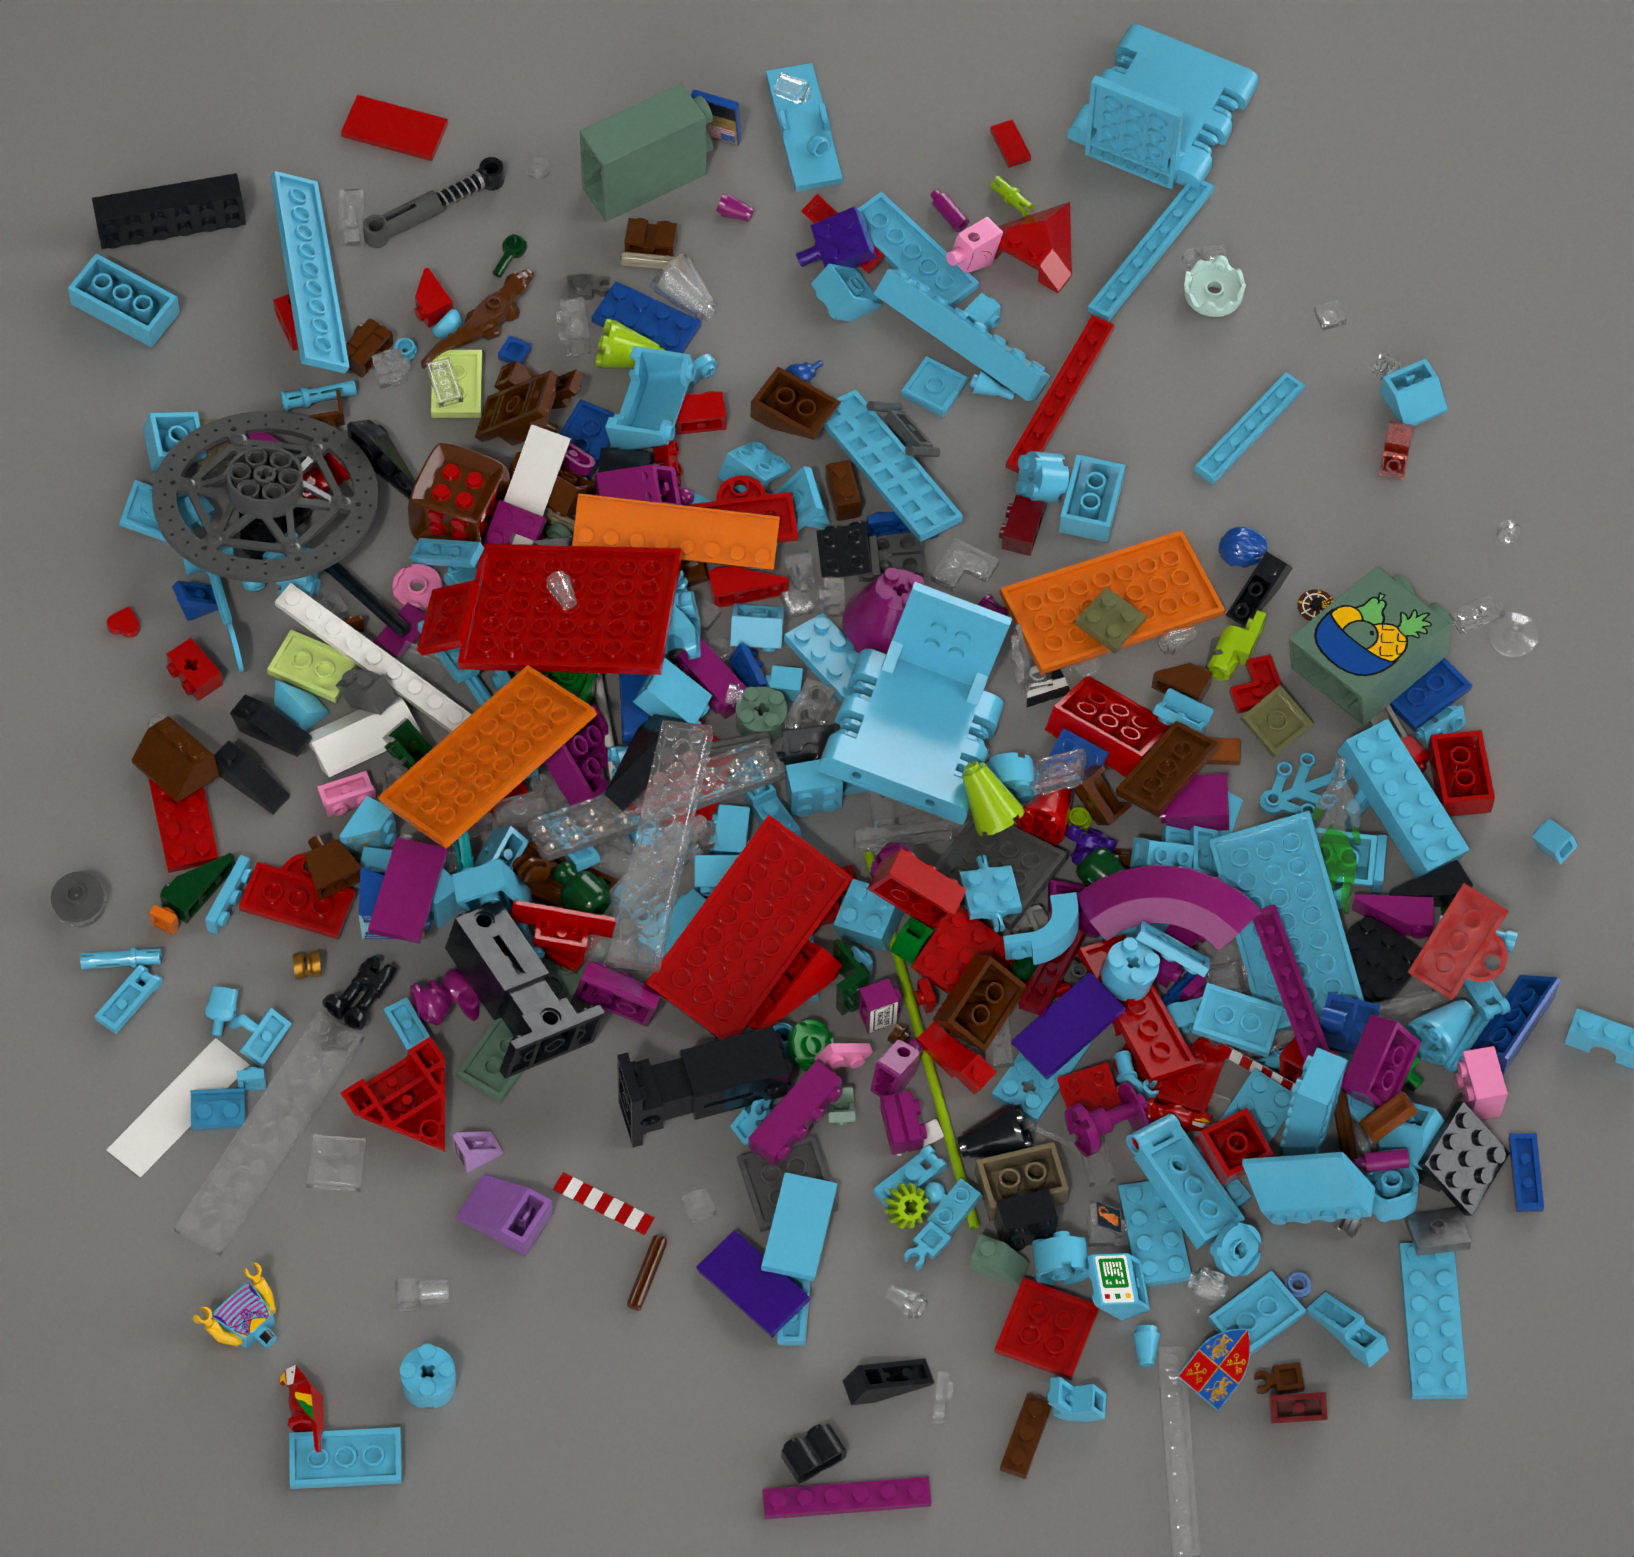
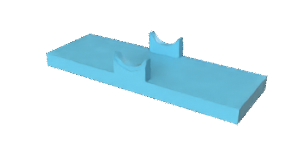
[766,63,843,192]

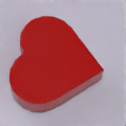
[106,606,140,638]

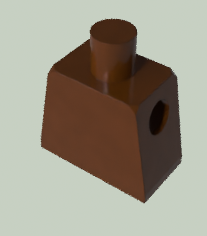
[305,835,362,901]

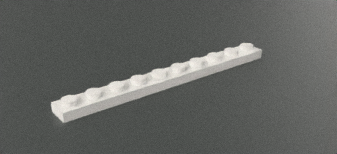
[275,583,471,733]

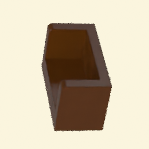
[1070,765,1131,825]

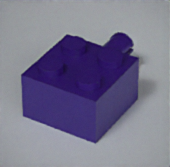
[796,207,878,268]

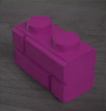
[880,1091,927,1155]

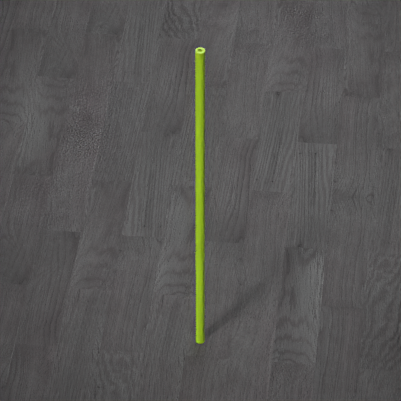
[864,851,980,1230]

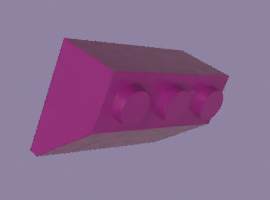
[573,961,660,1027]
[1341,1015,1421,1109]

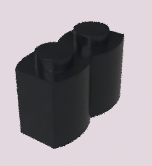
[781,1424,846,1484]

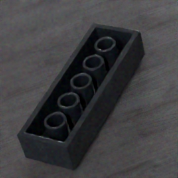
[92,173,246,249]

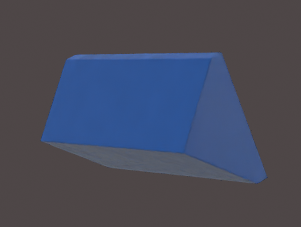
[1470,975,1560,1075]

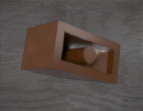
[1152,663,1213,702]

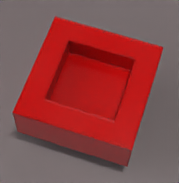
[914,977,936,1014]

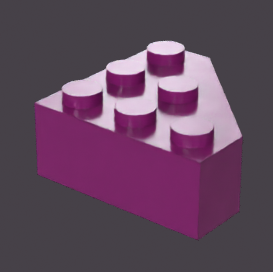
[544,703,608,810]

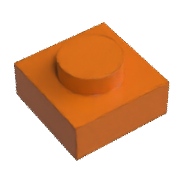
[149,904,179,935]

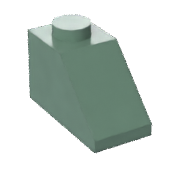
[969,1234,1030,1288]

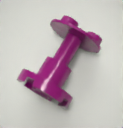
[1064,1081,1150,1157]

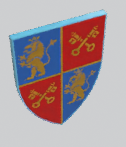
[1177,1329,1251,1411]

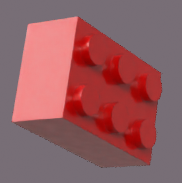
[1427,730,1495,817]
[867,848,967,929]

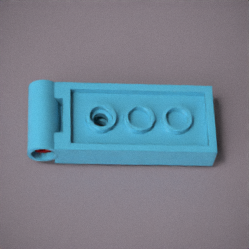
[1126,1114,1245,1250]

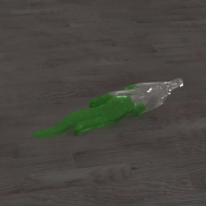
[1313,758,1361,914]

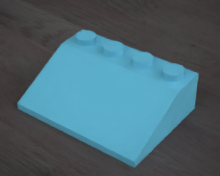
[1242,1152,1375,1225]

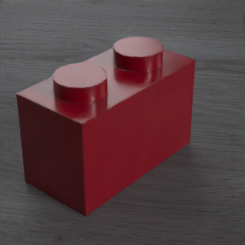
[999,495,1045,556]
[1269,1392,1328,1424]

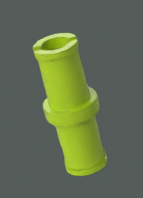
[990,176,1034,217]

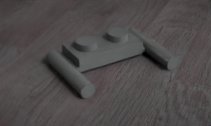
[866,401,940,457]

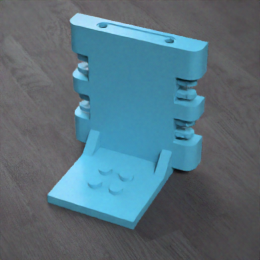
[1067,24,1259,190]
[816,582,1012,825]

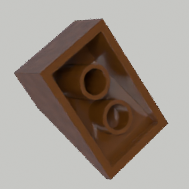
[750,367,841,440]

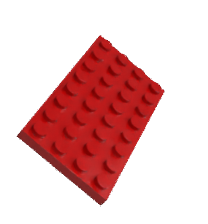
[645,815,853,1040]

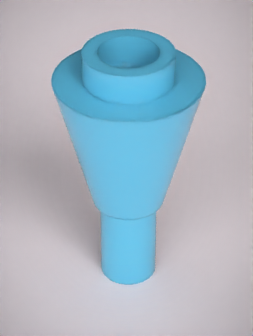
[969,371,1015,401]

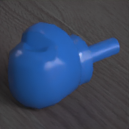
[785,360,823,382]

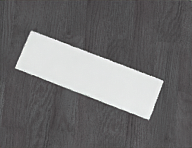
[504,424,571,545]
[107,1038,250,1178]

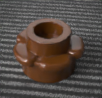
[887,1023,911,1044]

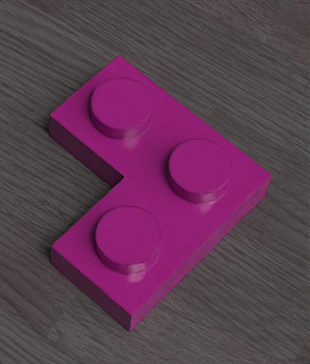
[483,500,547,544]

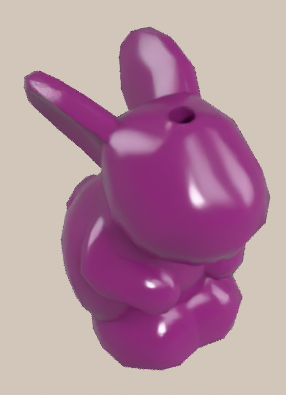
[410,968,479,1025]

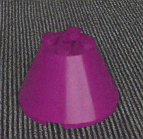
[842,568,924,654]

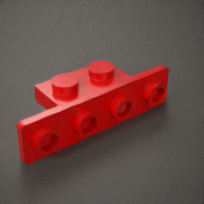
[510,900,618,954]

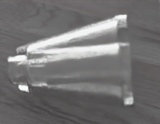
[650,254,717,321]

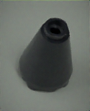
[957,1103,1034,1158]

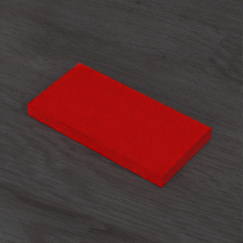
[341,95,448,161]

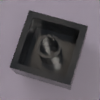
[994,1189,1058,1251]

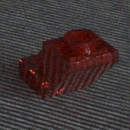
[1379,421,1414,479]

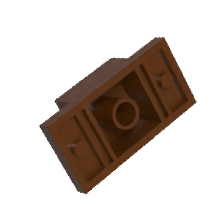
[475,370,558,446]

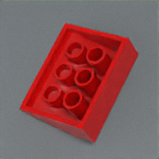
[1045,675,1173,777]

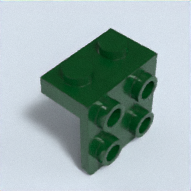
[383,718,433,772]
[833,939,870,1016]

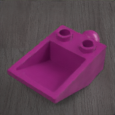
[594,464,694,506]

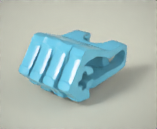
[664,591,701,660]

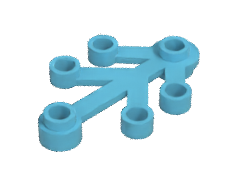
[1259,753,1352,820]

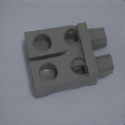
[858,532,924,582]

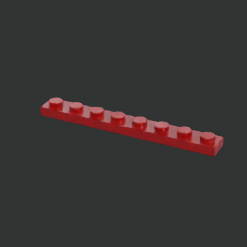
[1005,315,1114,473]

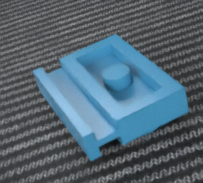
[190,1088,246,1130]

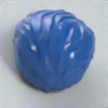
[1218,526,1268,568]

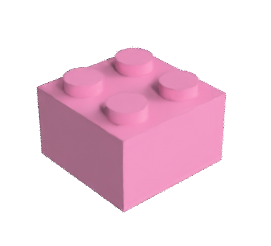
[1454,1046,1508,1120]

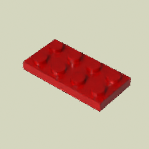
[148,779,219,873]

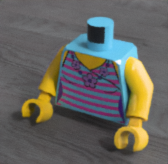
[193,1262,277,1349]

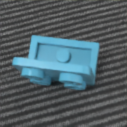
[717,441,791,493]

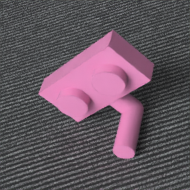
[815,1043,873,1075]

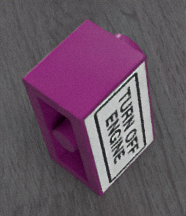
[858,978,902,1034]

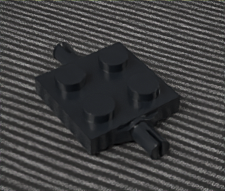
[766,724,835,765]

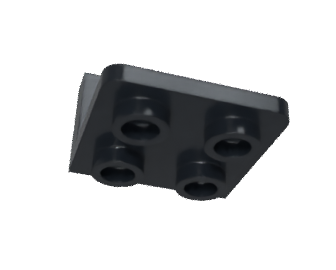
[816,521,873,580]

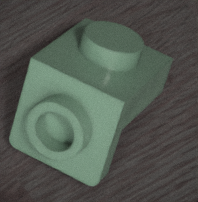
[827,1086,856,1125]

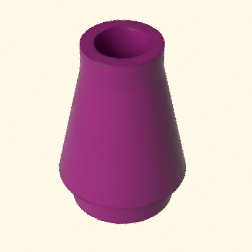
[716,194,754,222]

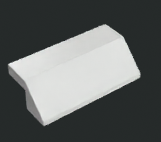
[308,693,422,777]

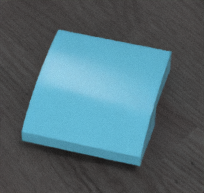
[1162,825,1218,877]

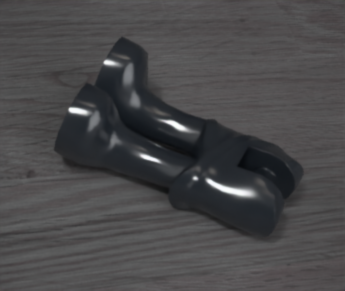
[322,955,397,1030]

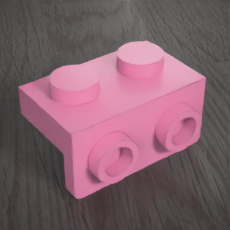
[317,771,377,817]

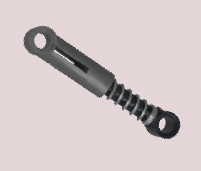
[363,157,504,248]

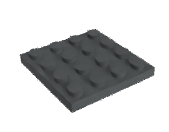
[934,817,1067,930]

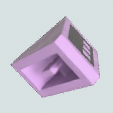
[453,1131,504,1173]

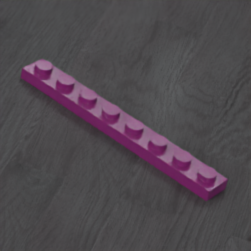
[1253,904,1330,1062]

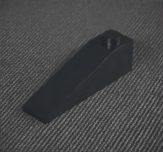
[347,420,416,500]
[604,714,698,812]

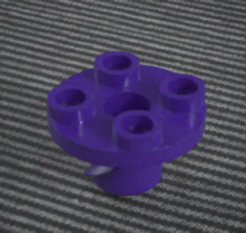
[1065,824,1118,866]

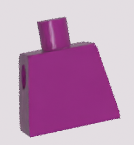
[870,1039,923,1097]

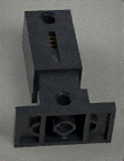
[445,901,605,1079]
[617,1026,792,1148]

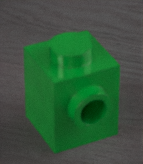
[890,916,933,965]

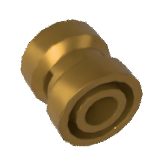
[293,951,322,980]

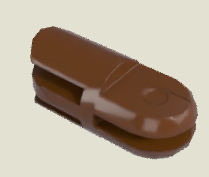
[512,856,559,884]

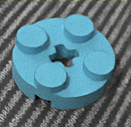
[1210,1221,1261,1277]

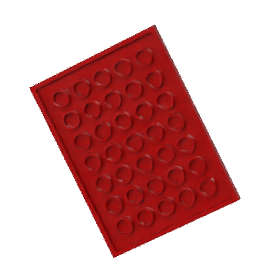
[457,544,682,675]

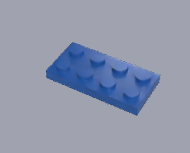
[591,281,701,353]

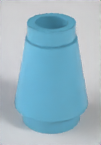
[1133,1325,1160,1367]

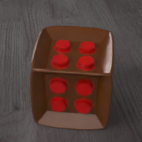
[408,443,510,544]

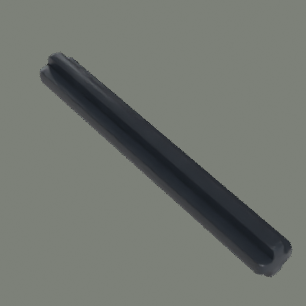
[324,562,410,637]

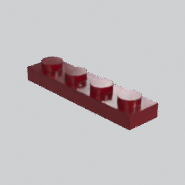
[1018,929,1085,1016]

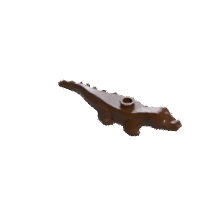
[421,268,534,369]

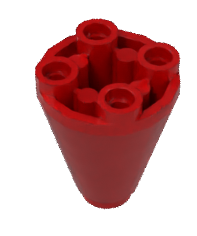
[1016,779,1073,847]

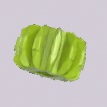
[883,1183,930,1229]

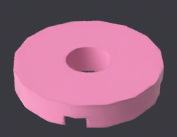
[392,563,443,611]

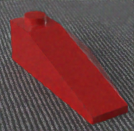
[747,941,843,1031]

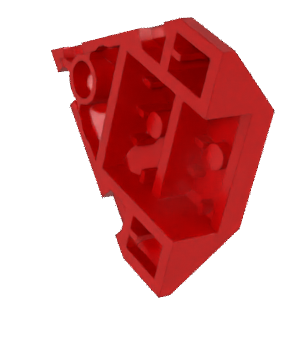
[995,202,1072,293]
[340,1037,445,1152]

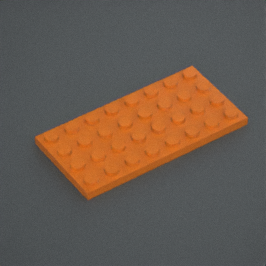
[999,530,1225,675]
[378,665,597,849]

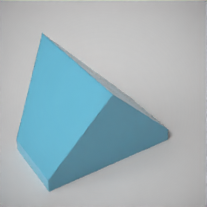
[274,680,330,731]

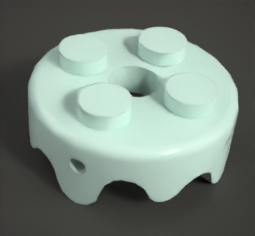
[1184,255,1246,317]

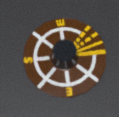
[1298,589,1334,621]

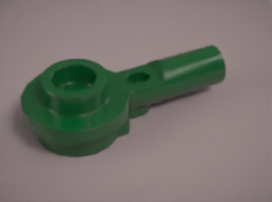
[492,234,527,278]

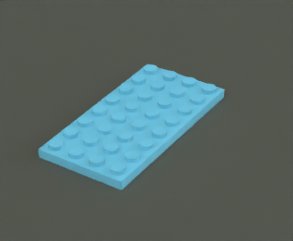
[1209,811,1364,1033]

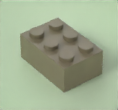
[975,1142,1069,1221]

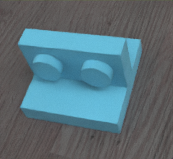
[773,466,830,532]

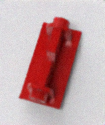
[653,440,683,486]

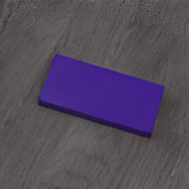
[1011,972,1126,1080]
[696,1230,811,1338]

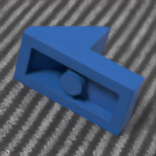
[172,580,218,621]

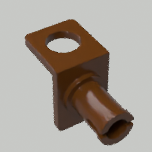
[310,389,345,429]

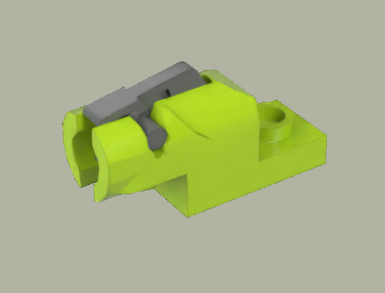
[1206,610,1267,681]

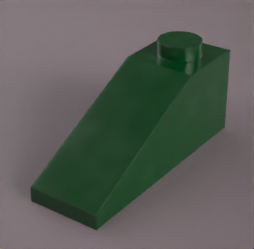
[160,853,236,924]

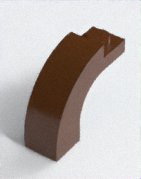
[494,360,583,409]

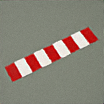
[1219,1043,1295,1092]
[553,1172,655,1236]

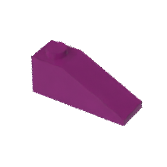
[1352,894,1434,939]

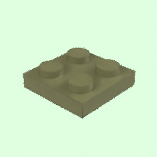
[1074,587,1147,654]
[1240,685,1313,758]

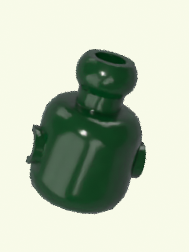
[1076,847,1125,887]
[552,861,612,915]

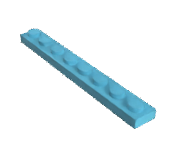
[1088,180,1214,322]

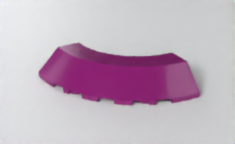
[1077,865,1261,951]

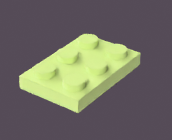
[431,350,482,418]
[267,630,358,703]

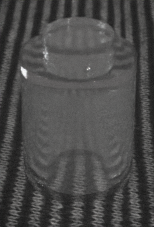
[773,72,812,105]

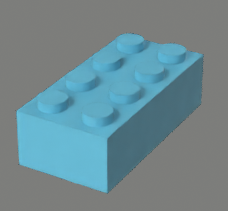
[68,253,180,348]

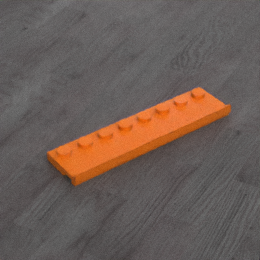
[572,493,780,571]

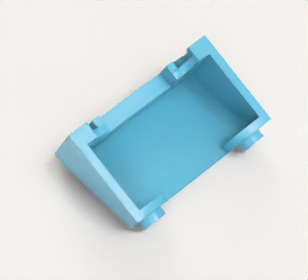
[605,346,696,451]

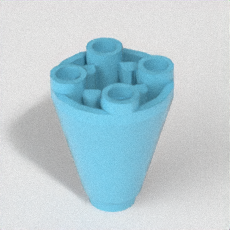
[1405,999,1474,1065]

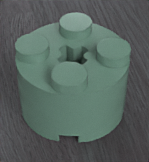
[736,687,787,744]

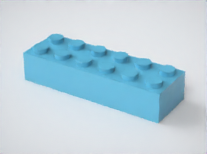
[1337,719,1470,879]
[1279,1048,1348,1156]

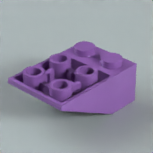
[455,1174,553,1256]

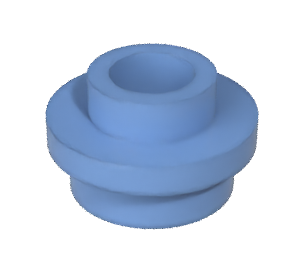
[1284,1272,1312,1299]

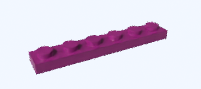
[762,1477,931,1519]

